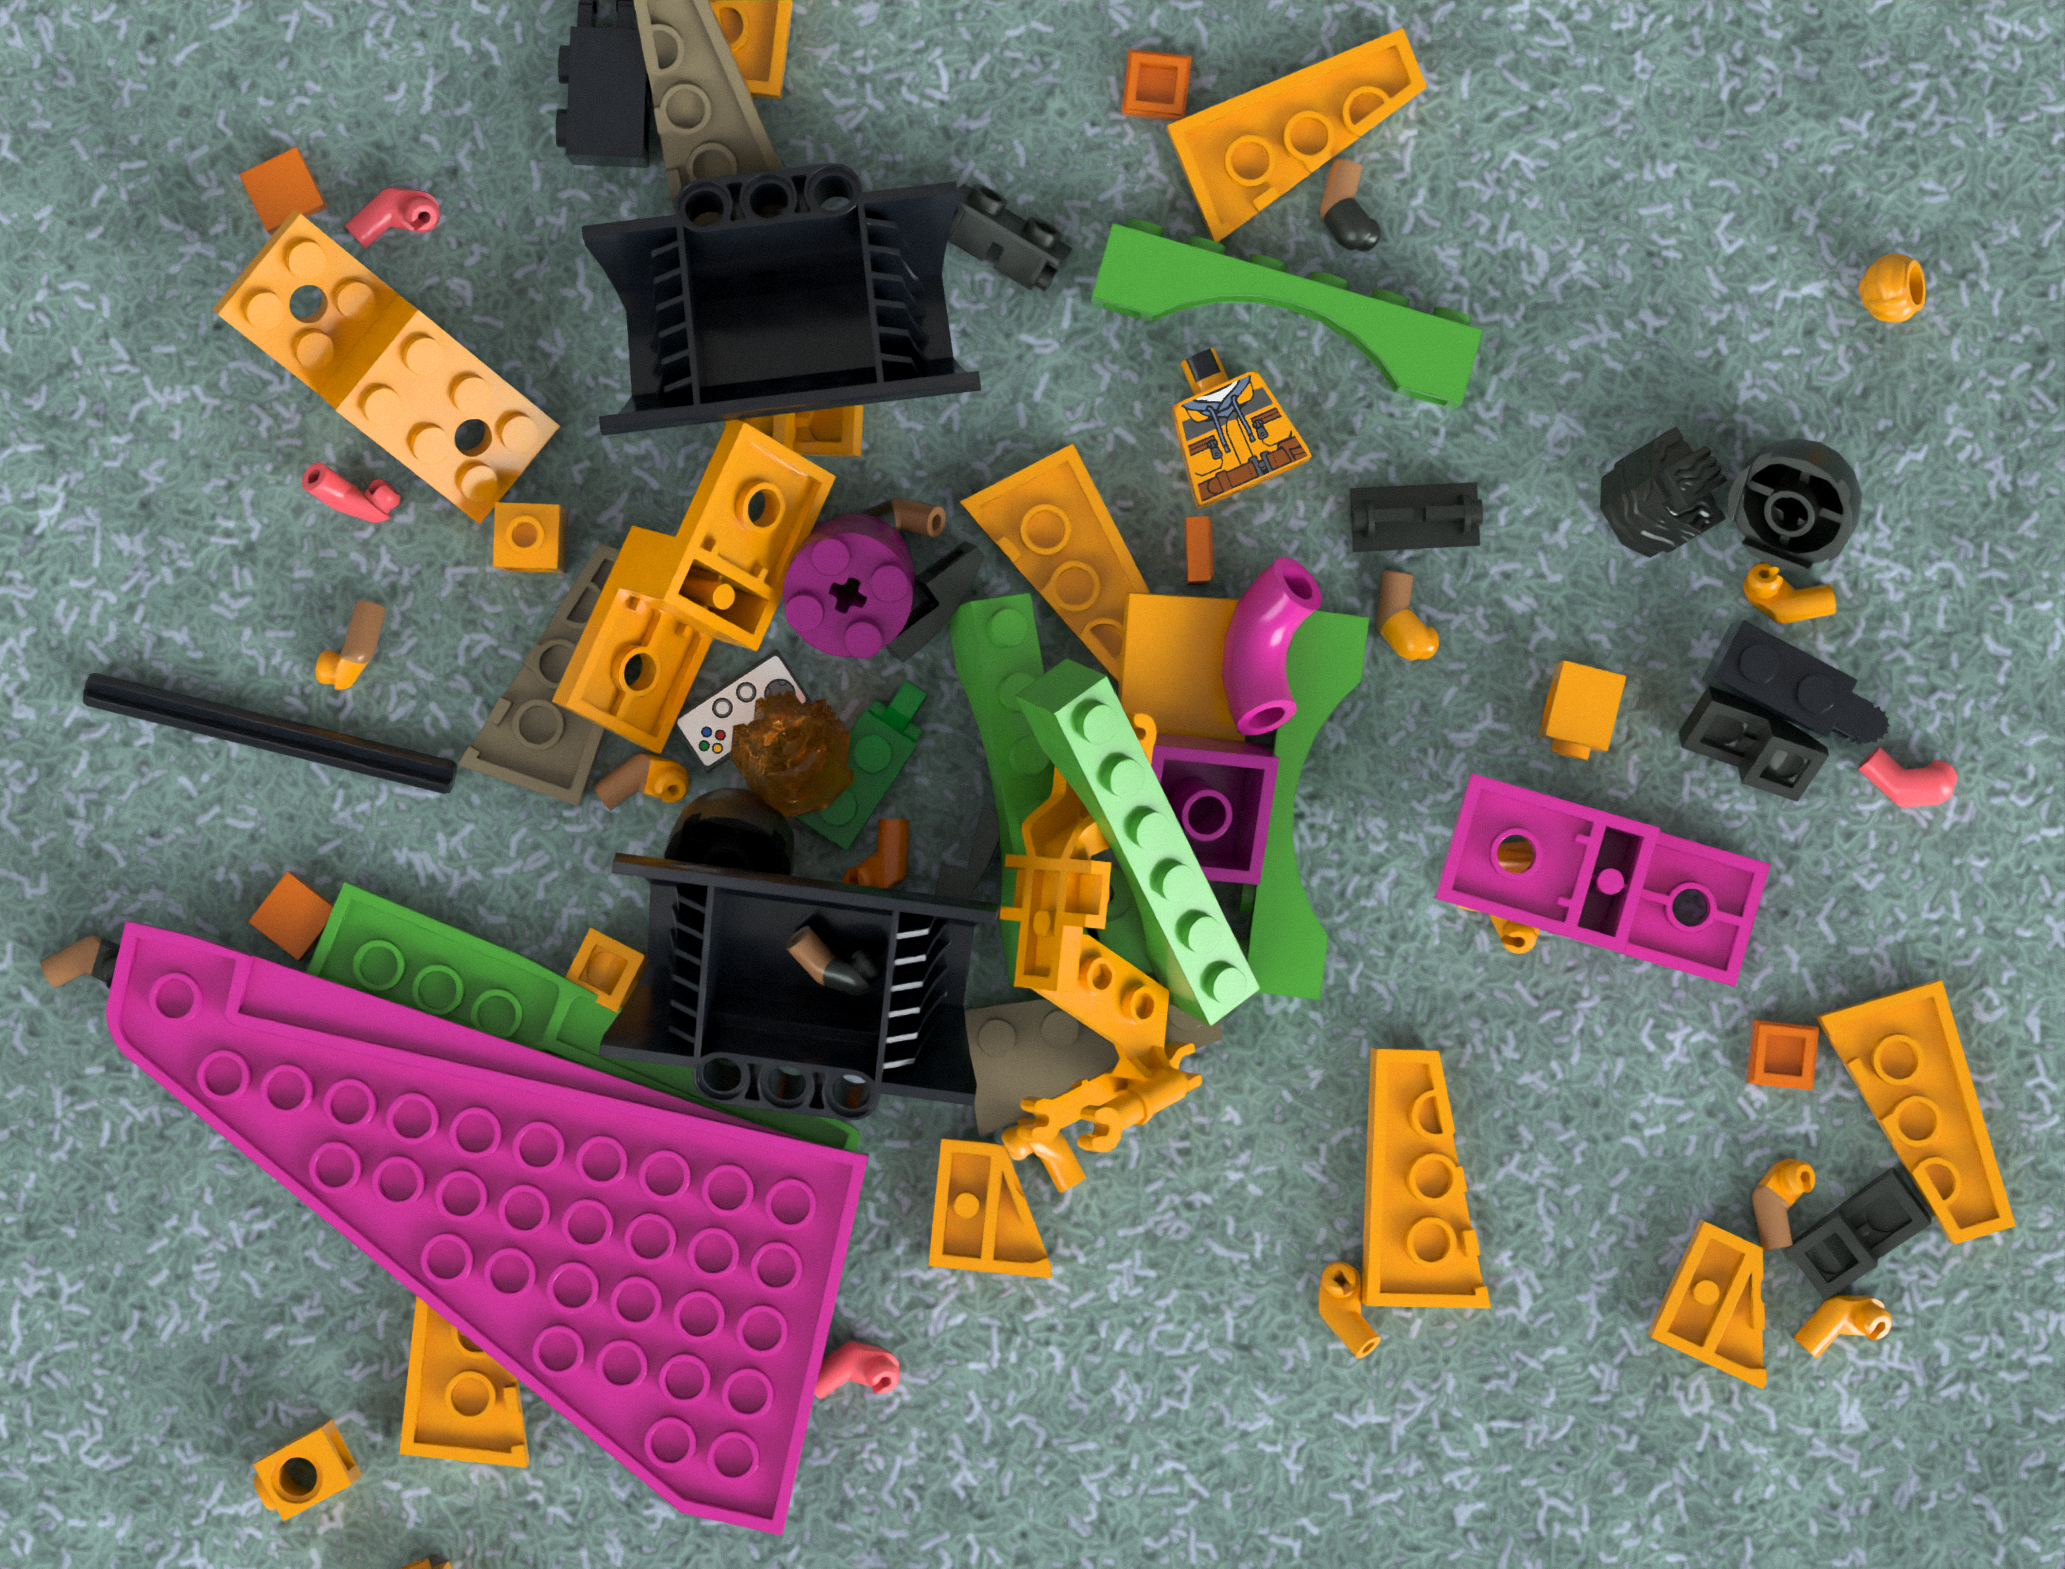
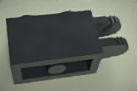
[556,0,652,168]
[1701,620,1890,744]

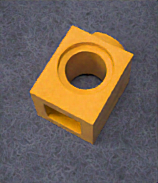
[493,502,568,574]
[1537,660,1626,761]
[253,1419,362,1521]

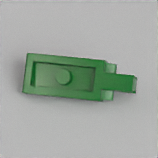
[794,680,928,851]

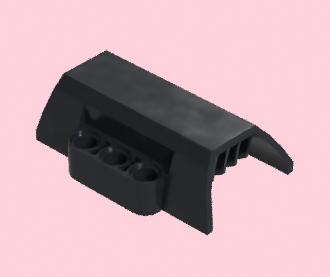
[582,163,981,435]
[599,853,999,1120]

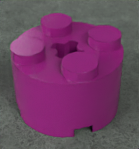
[783,512,916,659]

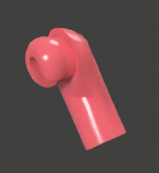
[344,187,440,249]
[302,462,400,524]
[1857,746,1957,807]
[815,1341,900,1400]

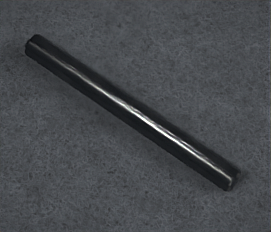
[83,673,457,794]

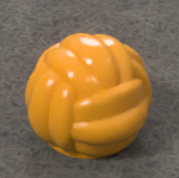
[1858,253,1926,323]

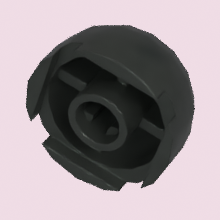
[1727,438,1862,571]
[664,787,795,876]

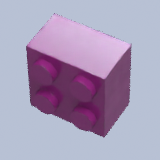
[1151,733,1279,885]

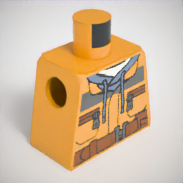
[1171,348,1312,510]

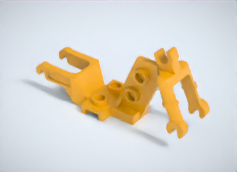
[999,713,1203,1153]

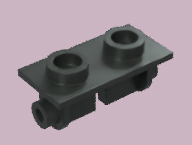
[948,184,1072,292]
[1350,482,1483,552]

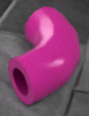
[1221,557,1322,735]

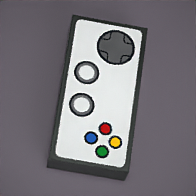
[674,649,813,773]

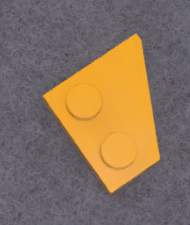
[928,1137,1052,1279]
[1647,1219,1767,1389]

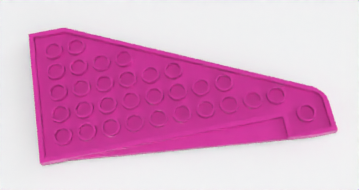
[106,921,869,1536]

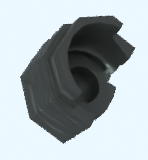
[1600,427,1727,558]

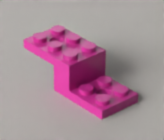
[1433,773,1771,987]

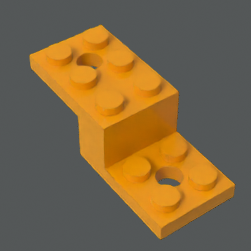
[212,209,560,524]
[552,420,836,754]

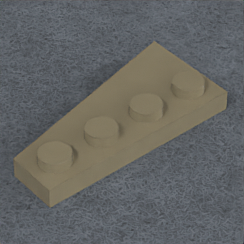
[633,0,784,226]
[457,543,631,806]
[964,982,1223,1137]

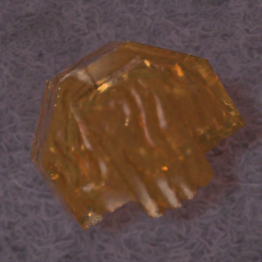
[730,691,854,817]

